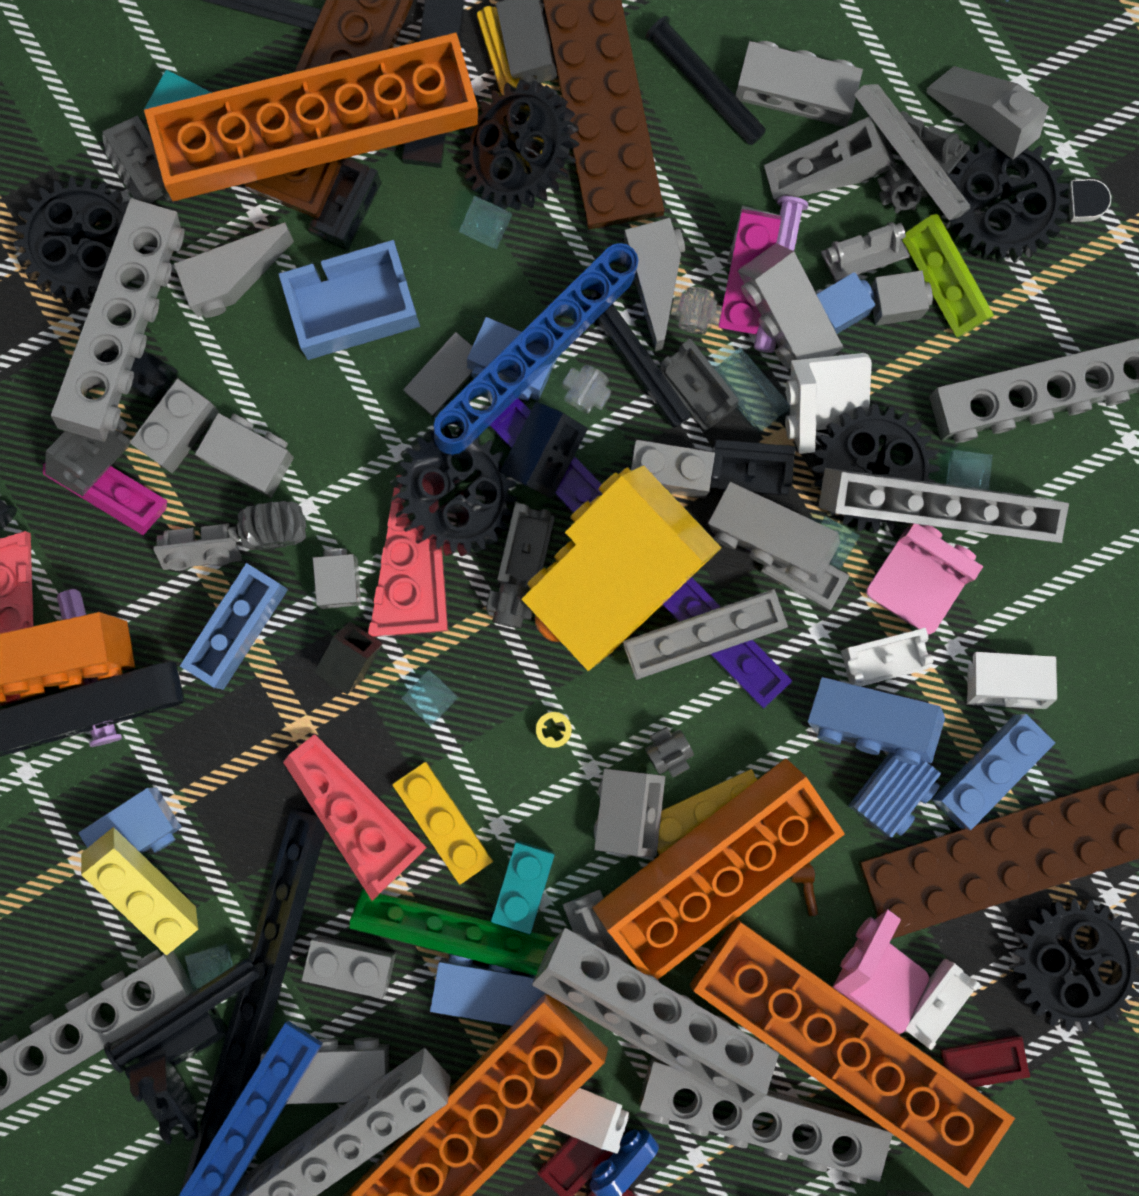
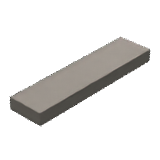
[854,84,970,220]
[622,589,788,680]

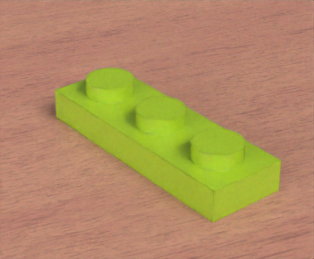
[902,214,994,338]

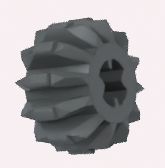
[237,501,307,551]

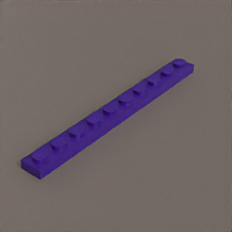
[489,398,792,709]

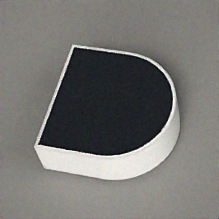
[1068,179,1111,222]

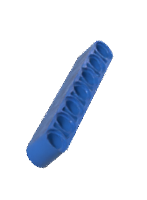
[434,243,639,455]

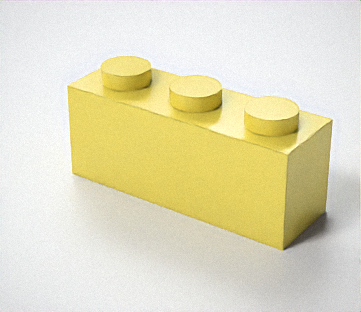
[81,827,198,956]

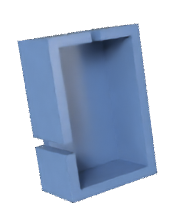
[279,240,420,360]

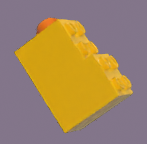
[521,465,721,671]

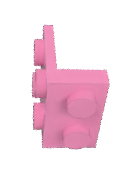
[866,523,983,634]
[833,910,929,1035]

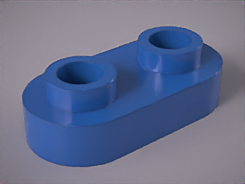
[590,1129,659,1196]

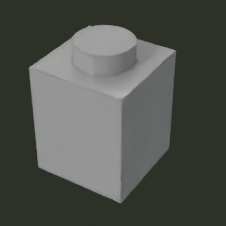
[871,270,933,326]
[313,549,362,609]

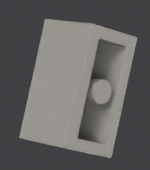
[130,379,219,474]
[195,413,294,498]
[631,440,715,499]
[594,769,665,857]
[302,935,396,999]

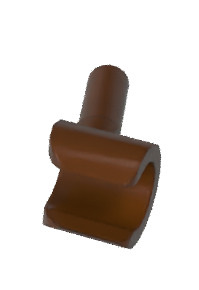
[790,862,818,916]

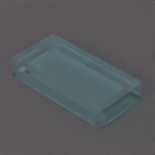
[714,347,790,433]

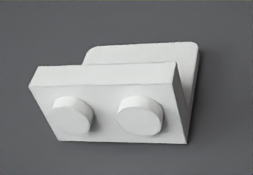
[785,353,872,454]

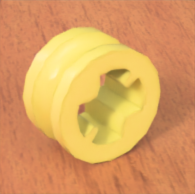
[536,712,572,748]

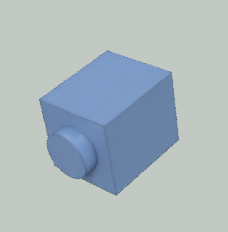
[816,272,875,334]

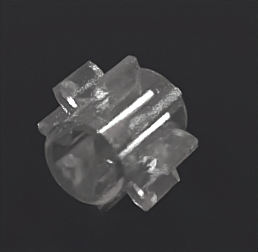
[671,287,722,334]
[562,364,611,414]

